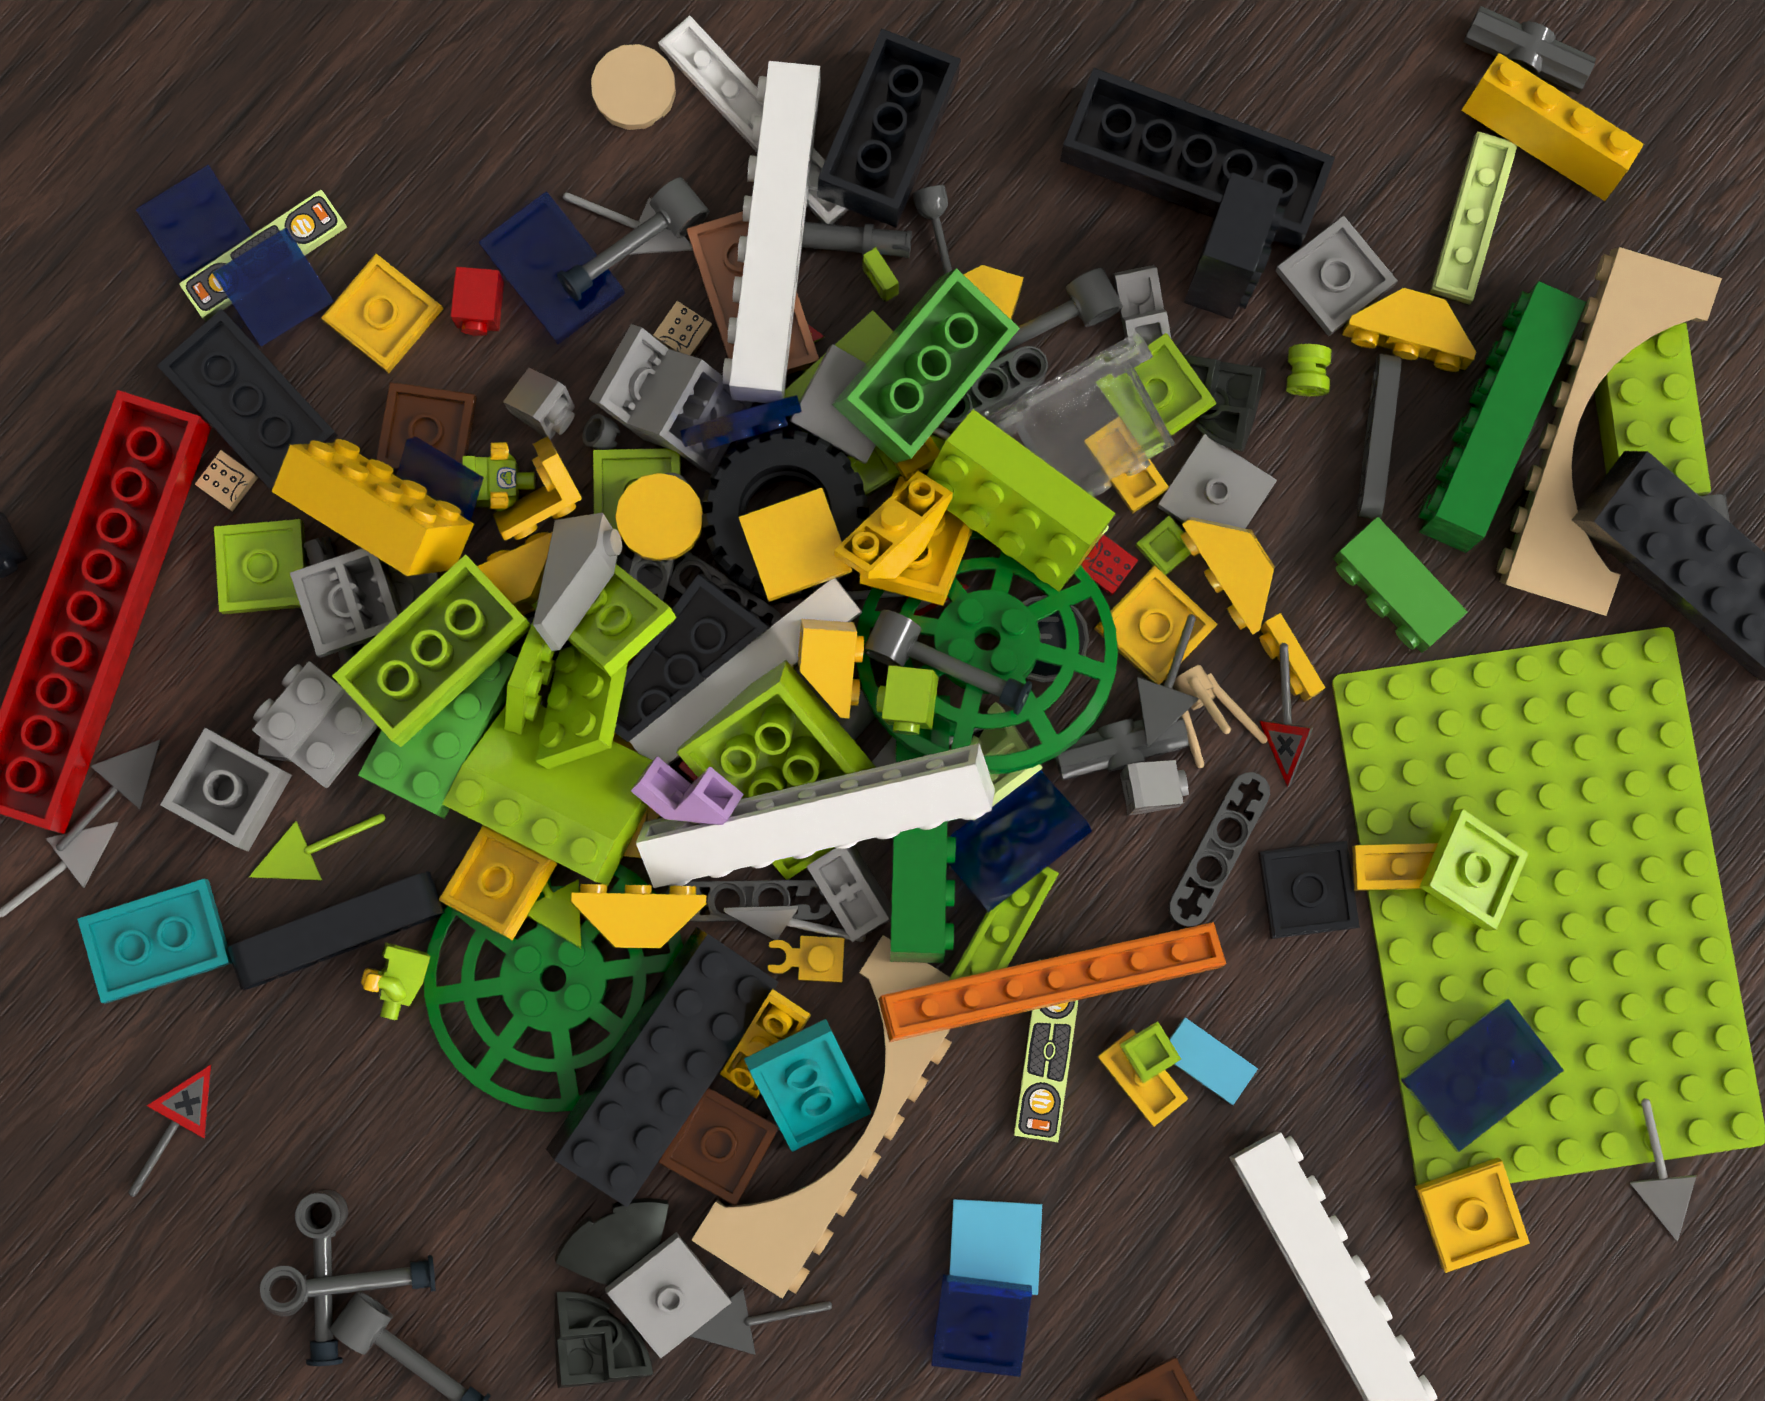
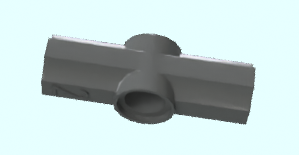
[1463,6,1596,94]
[1054,716,1189,781]

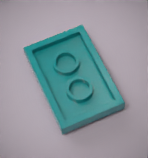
[77,879,232,1004]
[744,1019,872,1152]

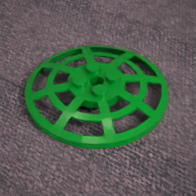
[856,530,1118,774]
[424,864,684,1112]

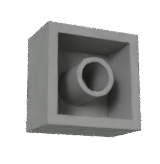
[160,728,292,851]

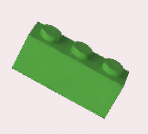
[1333,517,1467,653]

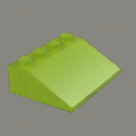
[676,660,876,880]
[442,705,653,886]

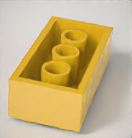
[271,439,474,576]

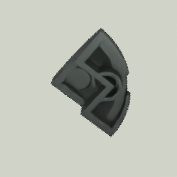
[1182,354,1266,451]
[554,1198,669,1285]
[554,1292,653,1388]

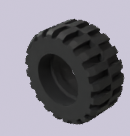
[702,430,869,603]

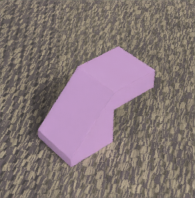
[631,756,744,825]

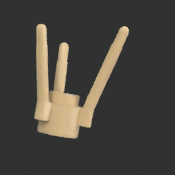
[1173,665,1268,768]

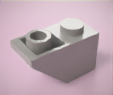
[503,368,575,440]

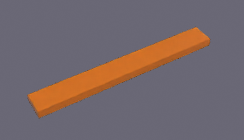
[878,922,1226,1042]

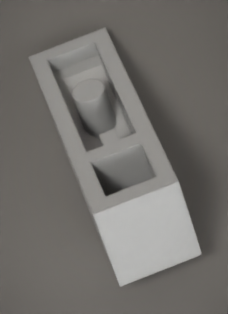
[533,513,622,651]

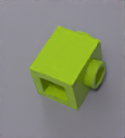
[876,665,939,735]

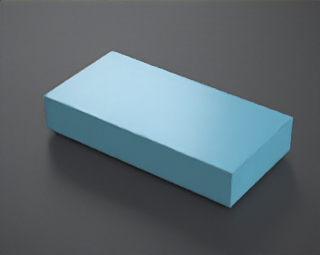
[1169,1017,1258,1105]

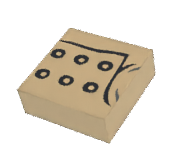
[653,301,713,356]
[195,450,258,512]

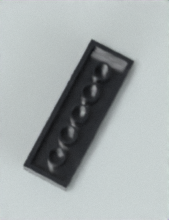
[1060,67,1335,250]
[1572,451,1765,681]
[546,927,779,1207]

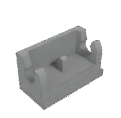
[806,845,892,942]

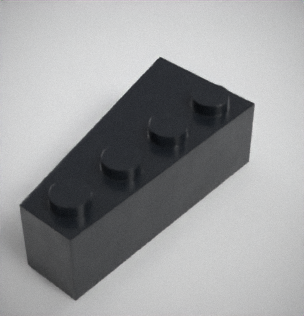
[615,573,770,742]

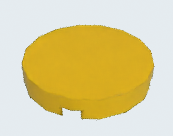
[615,473,703,561]

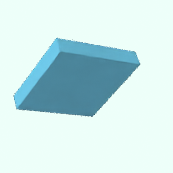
[948,1199,1042,1295]

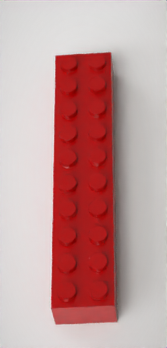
[0,390,212,834]

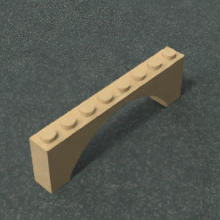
[1497,247,1722,616]
[692,935,962,1299]

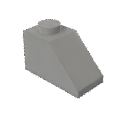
[1120,760,1189,816]

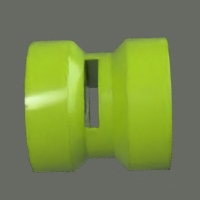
[1286,344,1332,396]

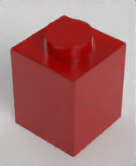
[451,267,504,336]

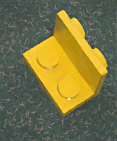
[493,436,582,540]

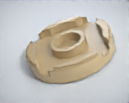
[591,44,676,130]

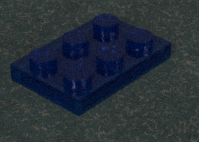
[479,191,625,345]
[947,770,1092,913]
[1401,999,1564,1152]

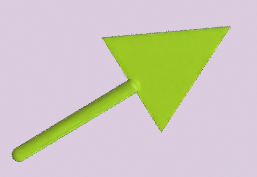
[249,814,385,880]
[527,879,581,949]

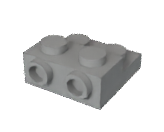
[252,661,378,788]

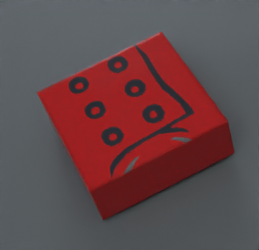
[1081,535,1138,597]

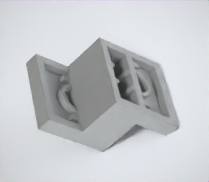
[589,324,753,474]
[290,548,439,658]

